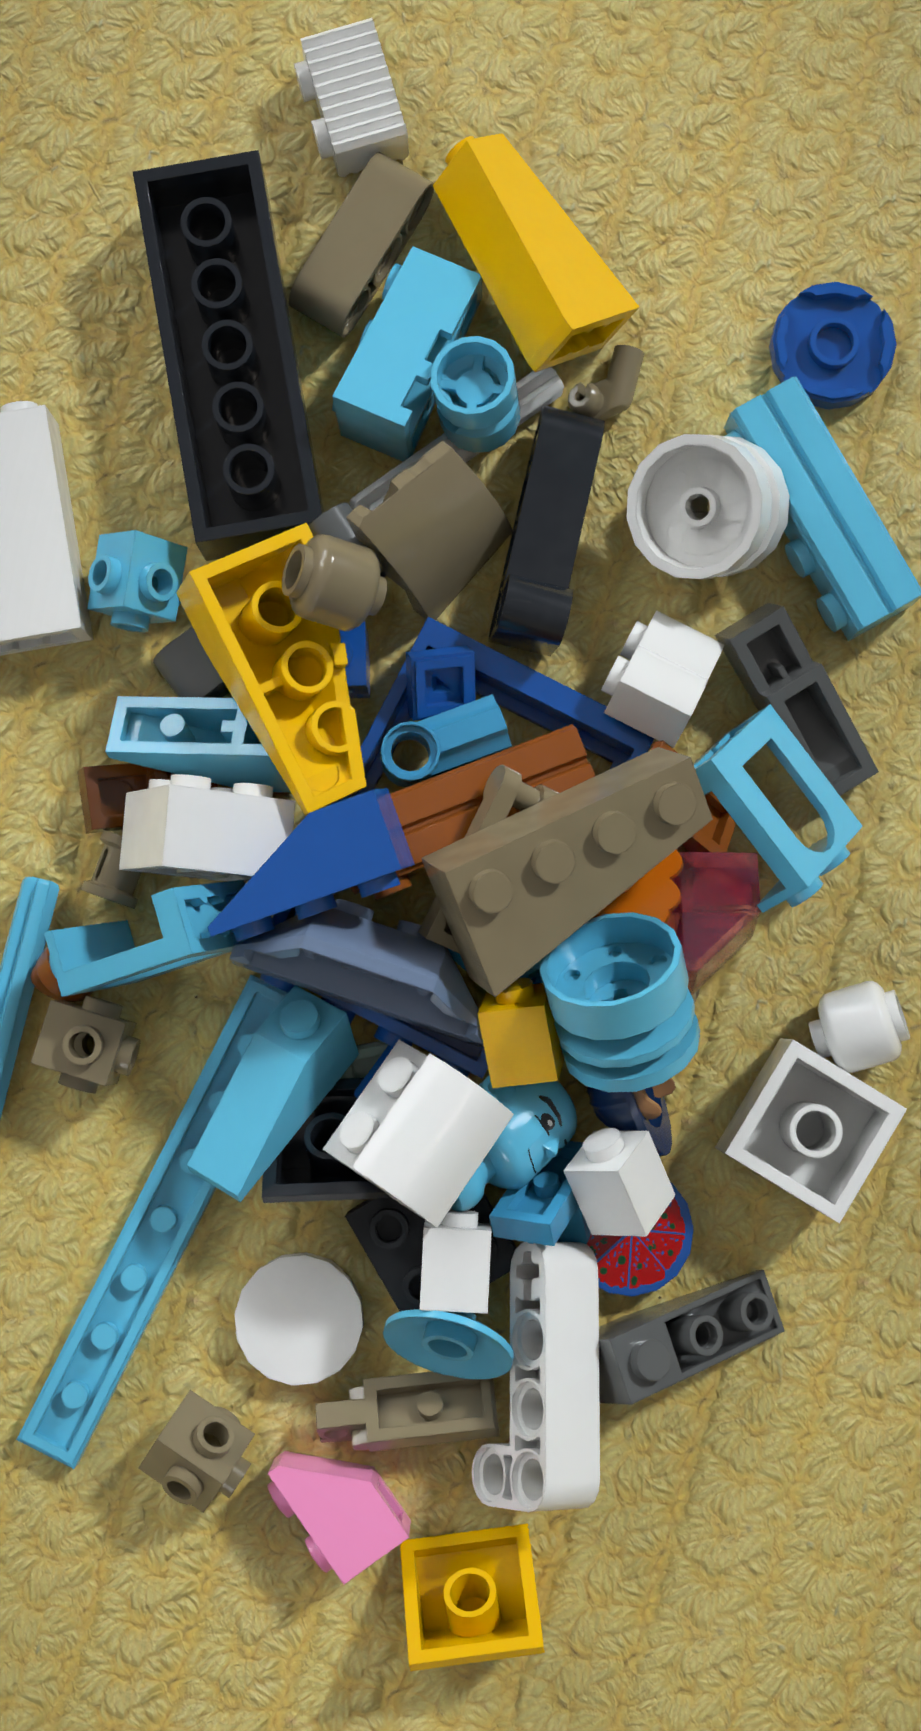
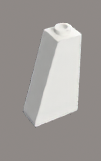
[0,401,93,656]

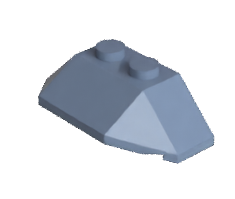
[229,899,483,1047]

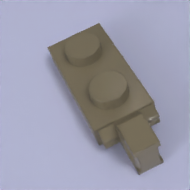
[316,1371,500,1452]

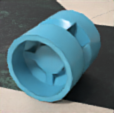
[430,336,521,453]

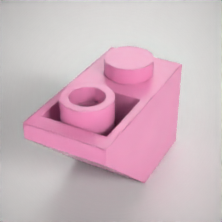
[267,1451,411,1585]

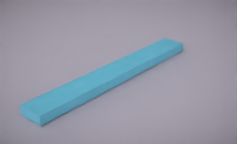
[16,975,288,1469]

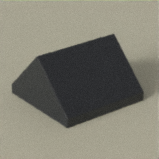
[262,1078,392,1203]

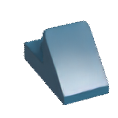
[489,1141,591,1246]

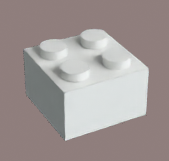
[119,774,296,883]
[715,1038,907,1223]

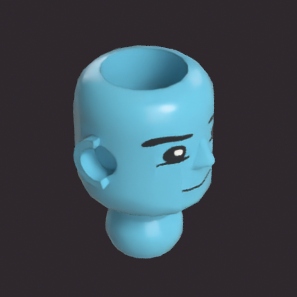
[450,1075,577,1212]

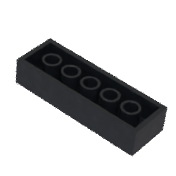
[133,150,324,561]

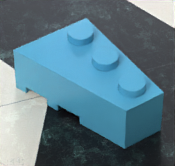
[332,246,482,462]

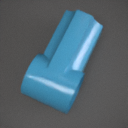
[381,694,512,788]

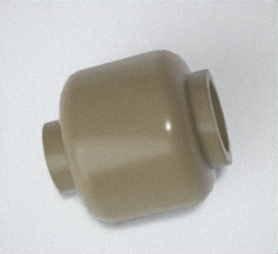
[282,534,387,631]

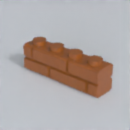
[351,724,595,900]

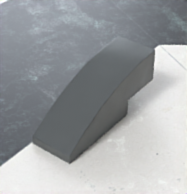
[715,603,879,796]

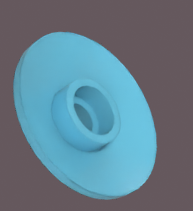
[383,1309,514,1380]

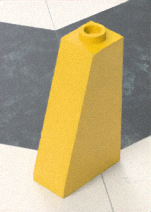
[433,133,639,372]

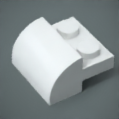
[323,1040,514,1228]

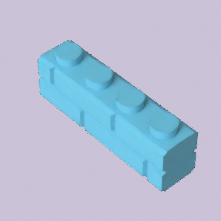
[724,376,921,641]

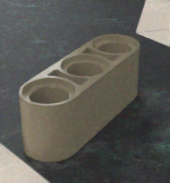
[288,152,434,338]

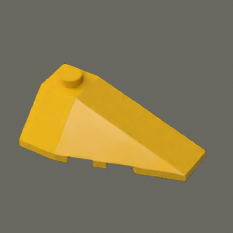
[176,523,366,816]

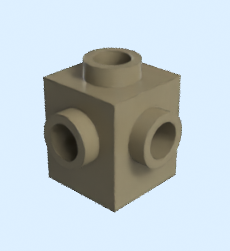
[31,995,141,1094]
[138,1390,255,1513]

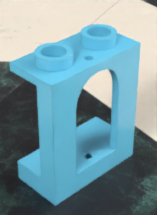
[694,704,863,913]
[44,880,248,997]

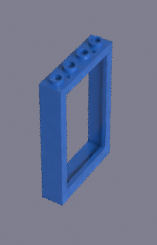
[260,617,654,1079]

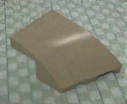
[346,440,512,620]

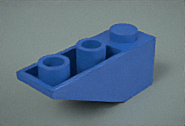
[207,788,415,942]

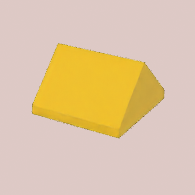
[400,1523,545,1671]

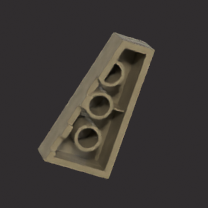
[421,747,713,997]

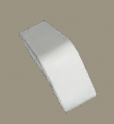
[472,1242,600,1512]

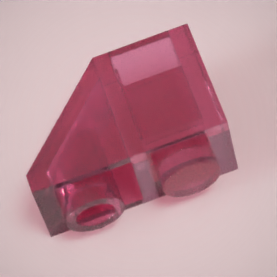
[670,852,761,995]

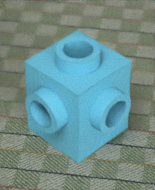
[87,530,188,632]

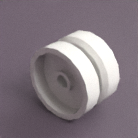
[626,434,790,579]

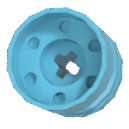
[540,912,700,1093]

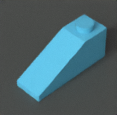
[105,696,291,793]
[187,985,359,1202]

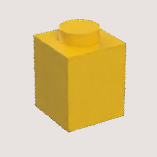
[477,978,564,1088]

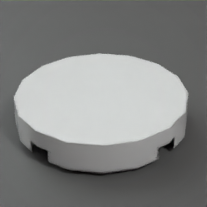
[234,1252,364,1386]

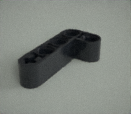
[488,405,605,656]

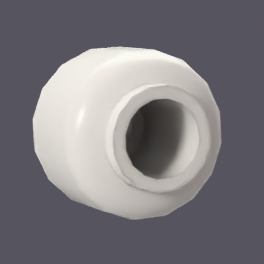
[809,981,910,1073]

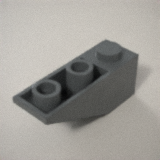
[599,1270,785,1405]

